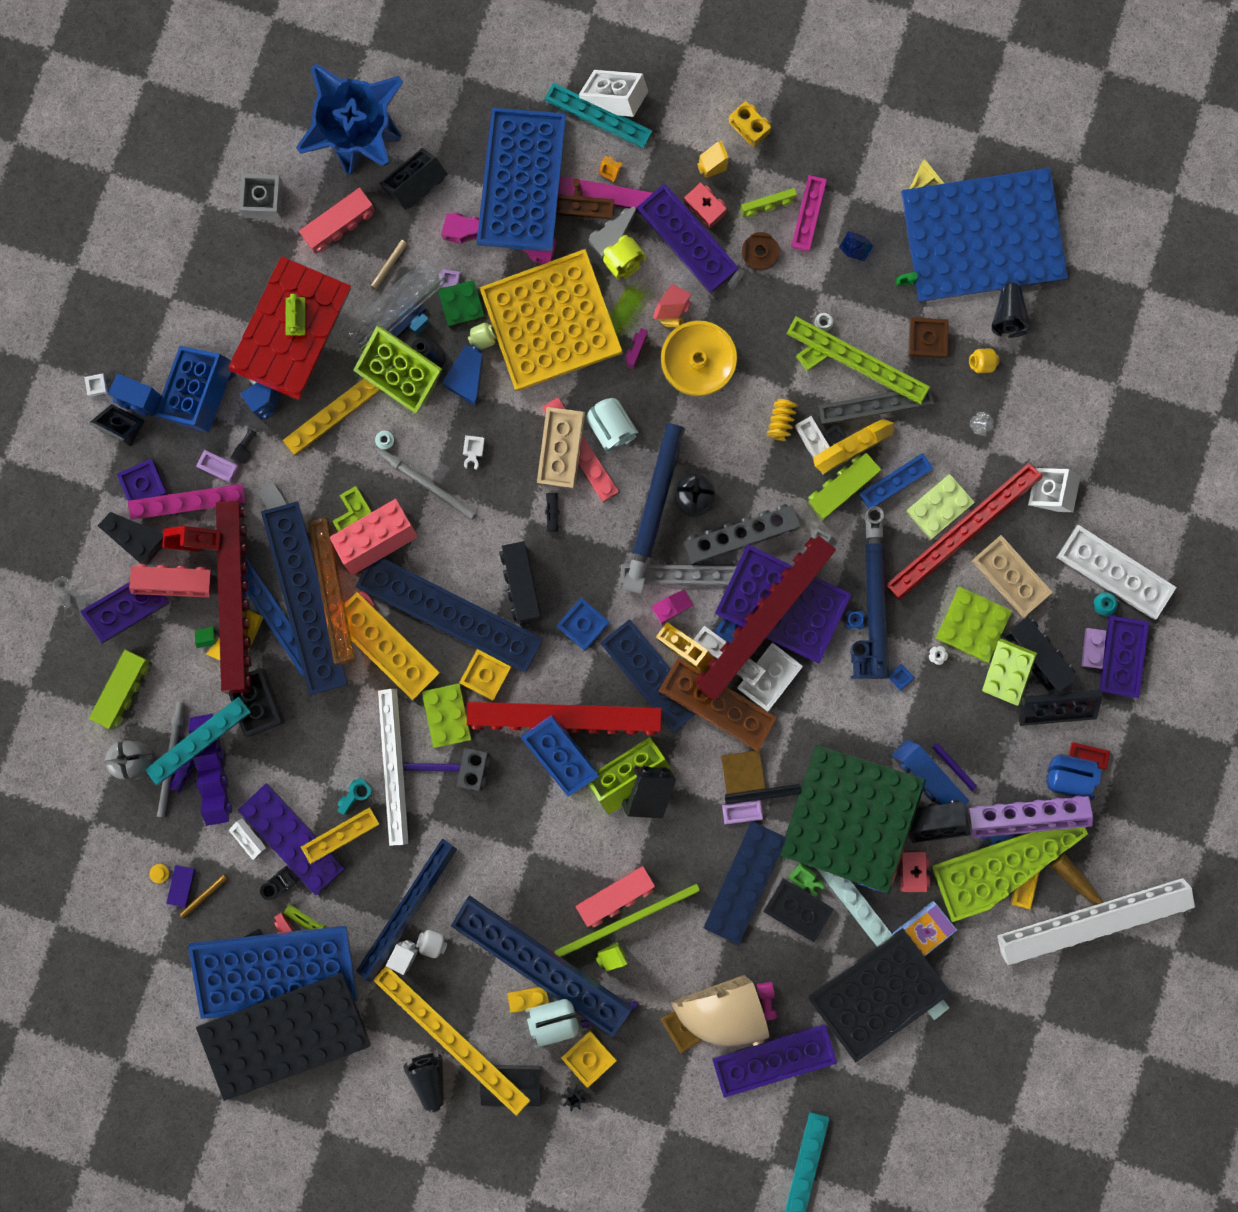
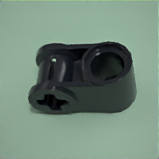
[260,866,298,900]

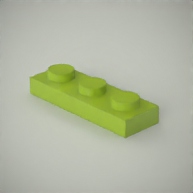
[740,188,797,218]

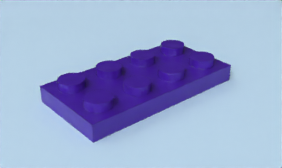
[80,582,169,644]
[1099,616,1149,698]

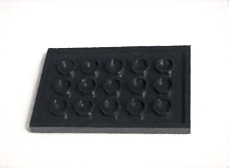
[808,928,952,1063]

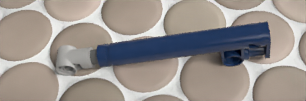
[622,423,685,594]
[850,506,889,679]

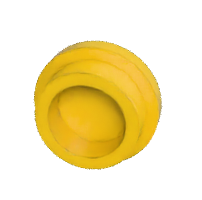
[149,864,170,884]

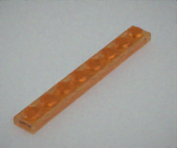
[308,517,355,666]

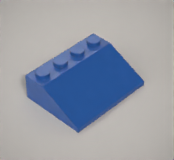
[154,346,231,432]

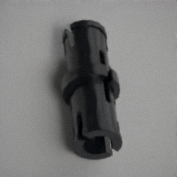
[545,493,560,532]

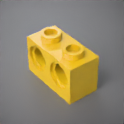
[728,101,771,148]

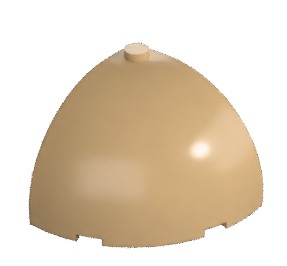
[671,975,769,1046]

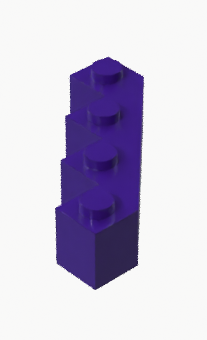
[188,713,233,826]

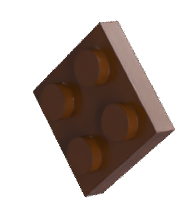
[908,317,949,358]

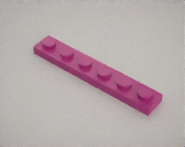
[127,483,246,520]

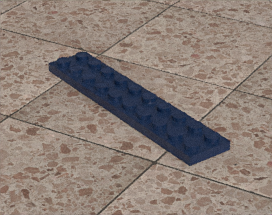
[261,501,348,696]
[355,558,543,673]
[451,895,633,1037]

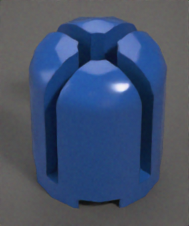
[1046,754,1101,801]

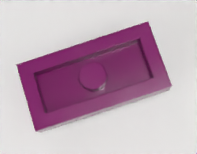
[625,328,648,369]

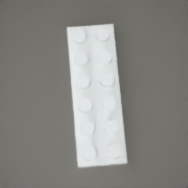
[1056,525,1177,620]

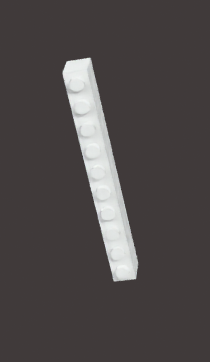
[997,878,1195,965]

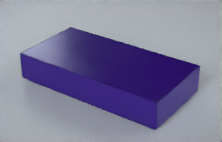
[166,865,195,908]

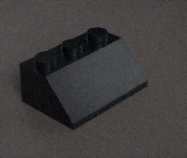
[380,148,448,210]
[909,800,971,843]
[480,1065,541,1106]

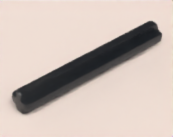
[724,784,801,805]

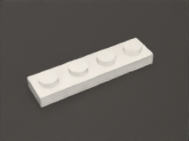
[694,626,766,687]

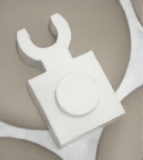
[463,435,485,470]

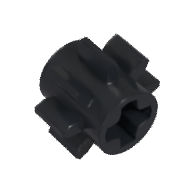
[562,1085,586,1112]

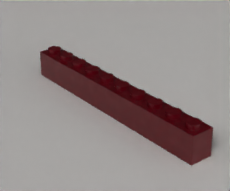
[216,500,252,694]
[695,535,836,701]

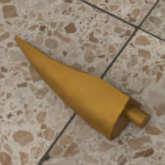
[1048,852,1104,905]

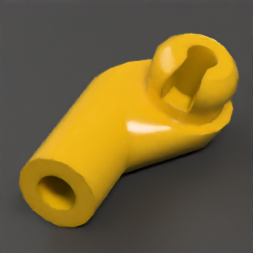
[658,318,684,328]

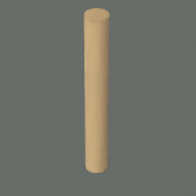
[370,240,407,290]

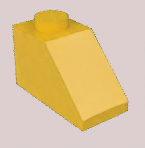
[697,140,729,178]

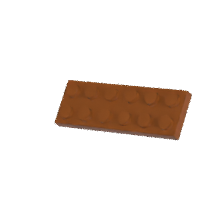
[659,657,777,751]

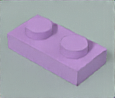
[1081,628,1106,669]

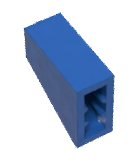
[442,345,483,406]

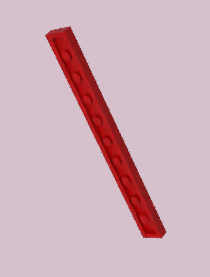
[886,463,1043,600]

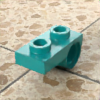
[337,778,373,815]

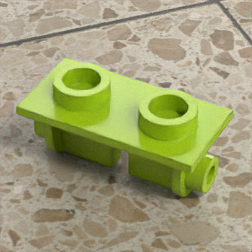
[286,294,305,336]

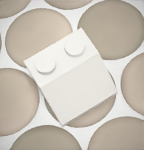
[1028,468,1081,512]

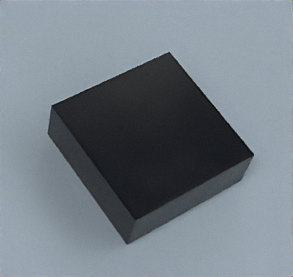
[822,423,847,447]

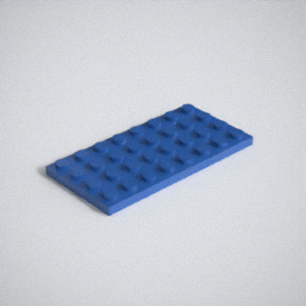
[477,108,566,252]
[188,926,358,1019]

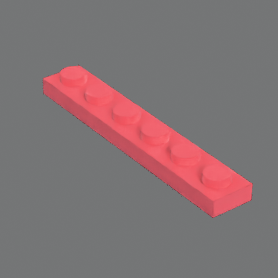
[542,398,619,502]

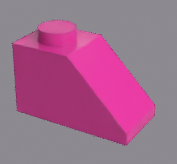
[651,590,694,625]

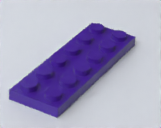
[636,183,739,293]
[238,783,345,896]
[712,1024,837,1098]

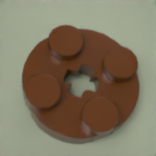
[741,232,779,271]

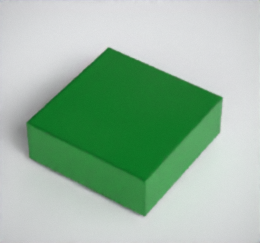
[195,626,216,648]

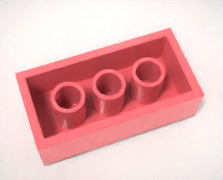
[329,499,418,575]

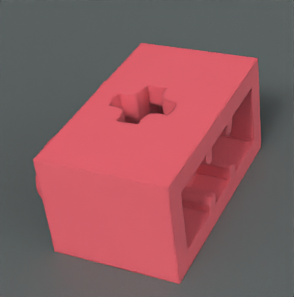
[684,182,726,230]
[900,851,930,892]

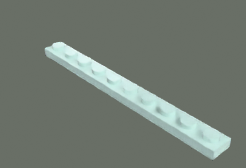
[816,868,949,1020]

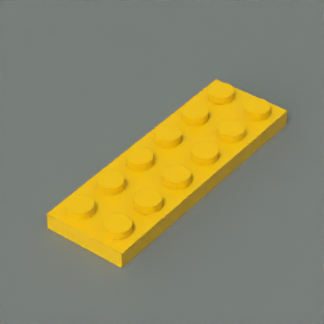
[330,592,440,700]

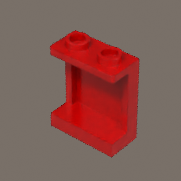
[162,526,220,552]

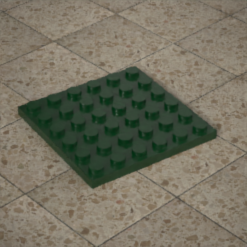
[779,745,926,894]

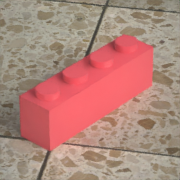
[299,187,375,254]
[129,564,212,598]
[576,866,655,928]

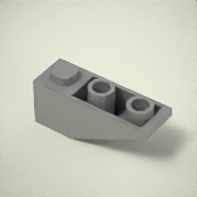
[588,206,636,261]

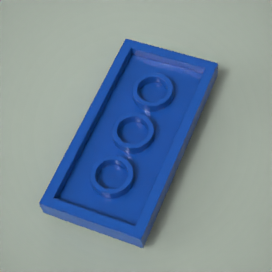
[521,714,599,797]

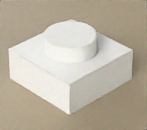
[84,374,108,397]

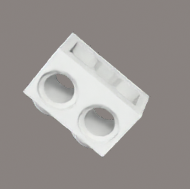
[386,940,419,975]

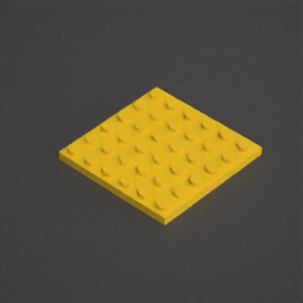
[479,249,623,392]

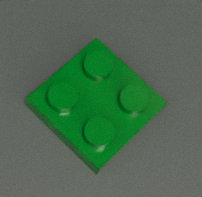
[438,280,484,327]

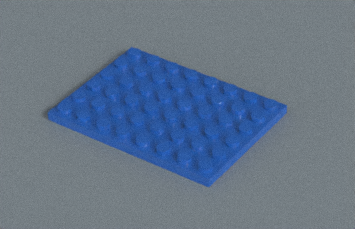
[901,168,1068,302]

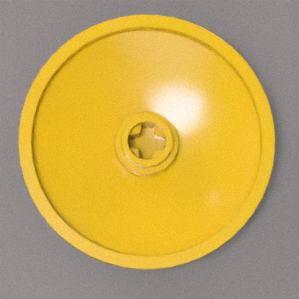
[661,321,737,397]

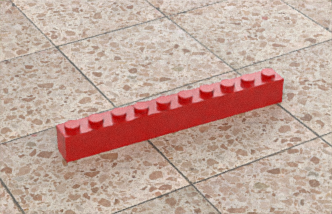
[466,702,662,735]

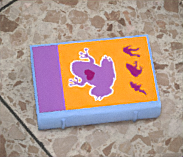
[892,901,957,956]

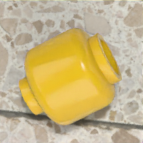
[969,348,999,374]

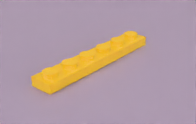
[282,378,381,456]

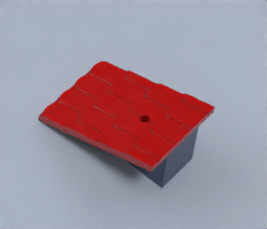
[229,256,351,400]

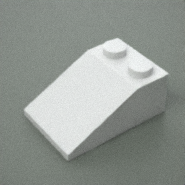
[579,70,648,117]

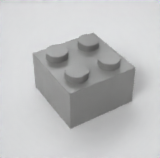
[239,174,284,219]

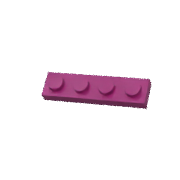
[791,175,827,252]

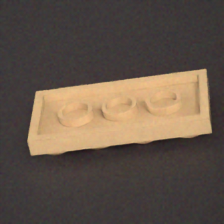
[537,407,585,488]
[971,535,1053,618]

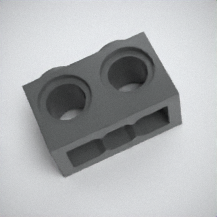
[456,748,491,791]

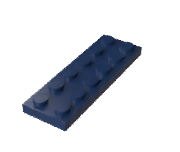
[600,619,695,733]
[703,821,786,945]

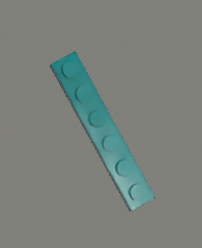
[545,82,652,149]
[145,697,252,785]
[784,1112,829,1212]

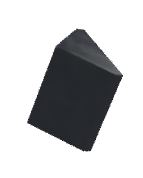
[90,404,144,447]

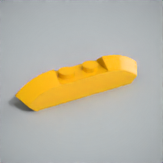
[813,419,894,474]

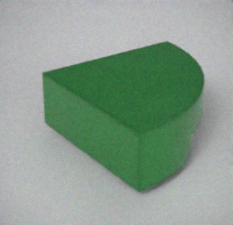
[896,272,918,286]

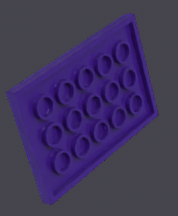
[714,544,851,664]

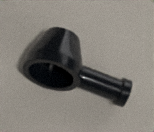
[230,429,256,464]

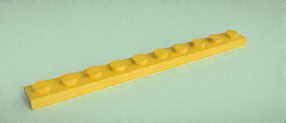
[373,966,531,1116]

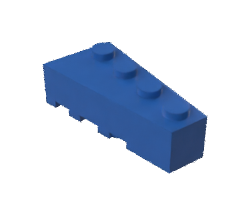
[891,740,969,805]

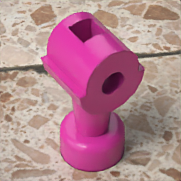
[756,981,777,1021]

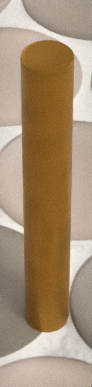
[179,874,229,919]

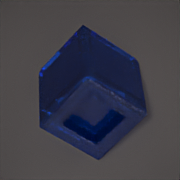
[839,231,874,261]

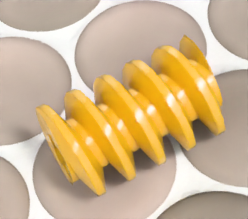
[766,399,798,441]

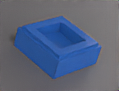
[888,664,915,691]

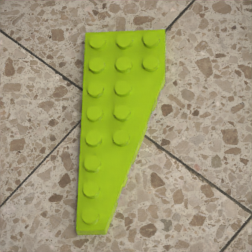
[931,827,1088,922]

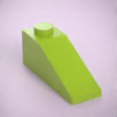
[596,941,627,971]

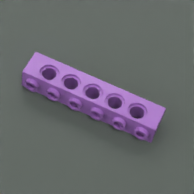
[969,796,1093,838]

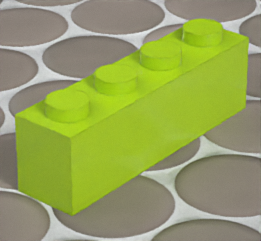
[807,453,881,521]
[89,650,150,730]

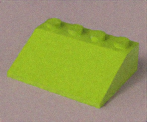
[353,325,442,414]

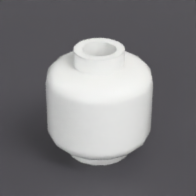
[416,930,447,958]

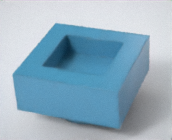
[409,314,430,336]

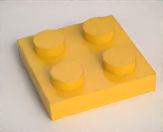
[459,649,512,701]
[561,1030,617,1088]

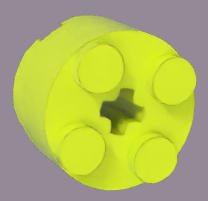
[603,235,647,280]

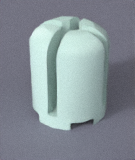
[586,398,638,453]
[525,999,579,1049]

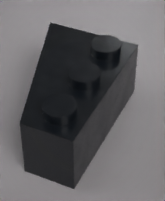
[98,512,163,565]

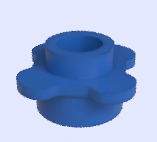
[845,610,865,630]

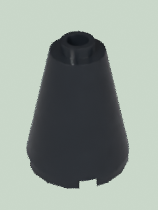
[991,282,1030,338]
[411,338,445,368]
[403,1053,444,1113]

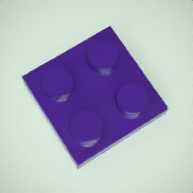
[117,459,168,501]

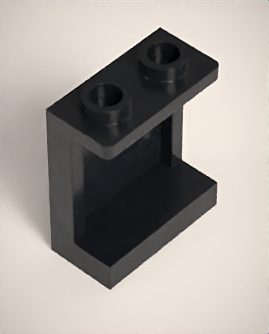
[621,766,676,819]

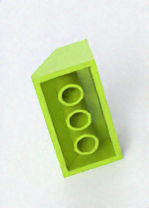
[588,737,674,815]

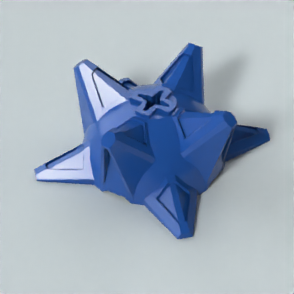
[296,64,403,175]

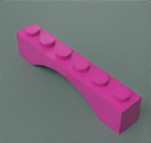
[441,212,557,264]

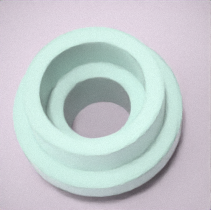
[375,431,394,450]

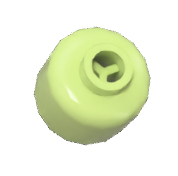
[468,323,497,350]

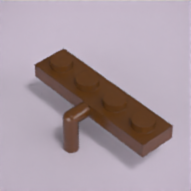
[556,179,615,220]

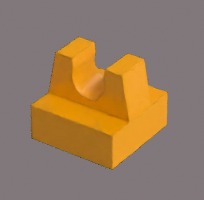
[598,156,623,182]

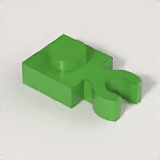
[788,863,825,896]

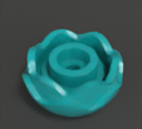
[1094,592,1118,616]

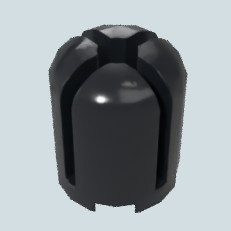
[676,473,715,517]

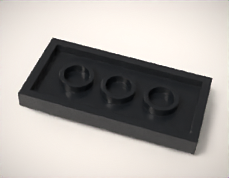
[1018,690,1103,726]

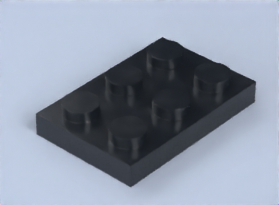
[763,878,834,942]

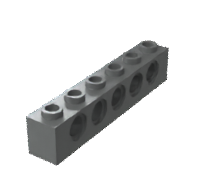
[683,504,800,565]

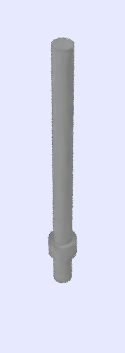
[379,449,476,519]
[157,702,185,817]

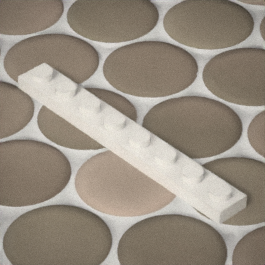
[378,689,408,846]

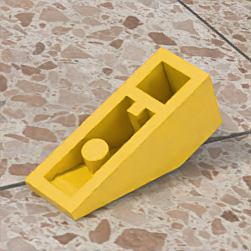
[656,622,714,673]

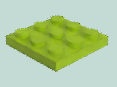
[935,586,1012,663]

